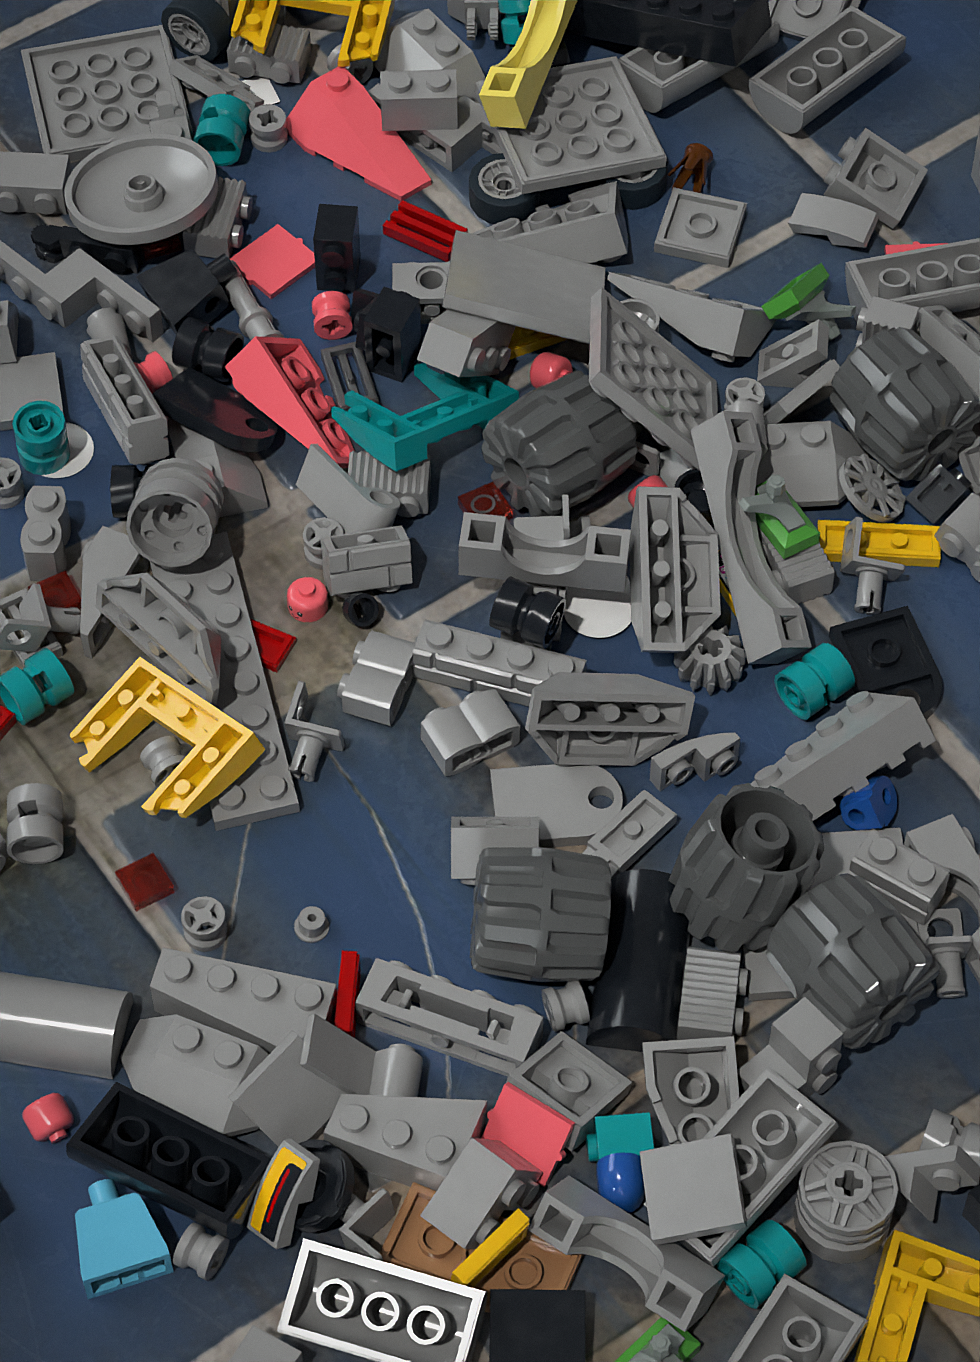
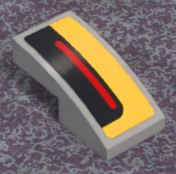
[247,1138,320,1249]

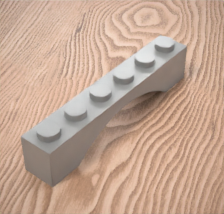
[690,411,812,664]

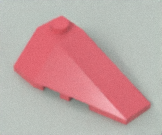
[286,67,432,201]
[225,336,355,468]

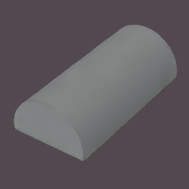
[749,5,906,134]
[618,19,779,113]
[845,238,980,323]
[0,971,134,1079]
[643,1066,839,1268]
[277,1238,487,1362]
[728,1274,868,1362]

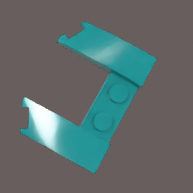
[331,363,519,472]

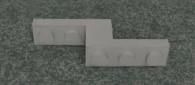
[368,83,502,172]
[0,240,164,343]

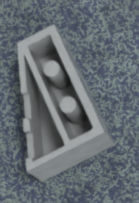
[417,309,516,377]
[323,1094,487,1191]

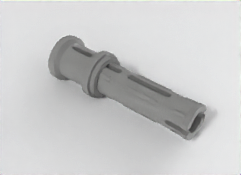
[221,260,285,341]

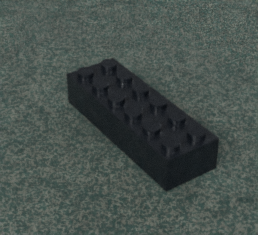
[565,0,771,67]

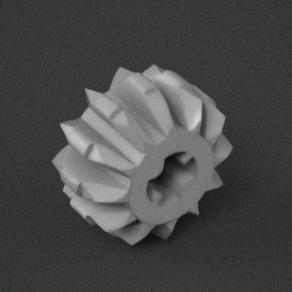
[674,625,746,695]

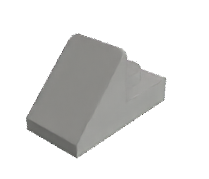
[757,319,829,388]
[884,1145,980,1222]

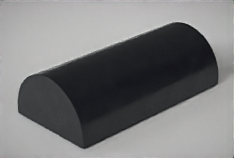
[586,869,690,1052]
[66,1082,271,1239]

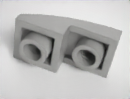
[788,193,879,248]
[650,732,740,791]

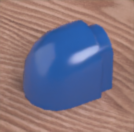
[840,776,897,830]
[596,1152,644,1213]

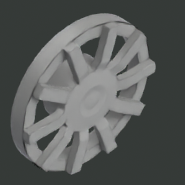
[839,454,906,523]

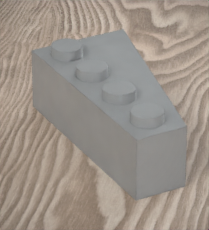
[750,691,936,821]
[150,948,337,1054]

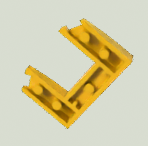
[231,0,395,67]
[70,657,265,818]
[854,1229,980,1362]

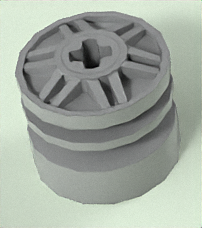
[126,457,224,567]
[793,1141,898,1264]

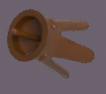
[668,143,713,193]

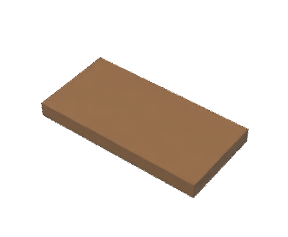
[380,1182,584,1313]

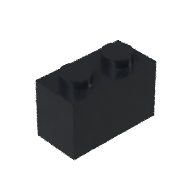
[313,204,361,293]
[364,287,422,383]

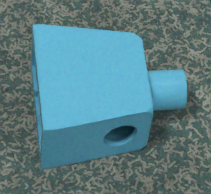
[75,1179,174,1299]

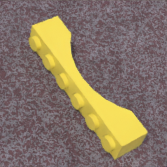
[479,0,577,129]

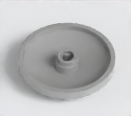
[64,134,219,245]

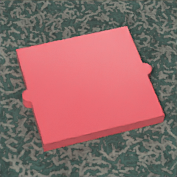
[230,224,315,299]
[481,1082,575,1187]

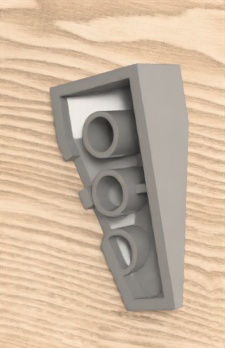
[471,181,628,263]
[607,272,777,362]
[642,1036,739,1145]

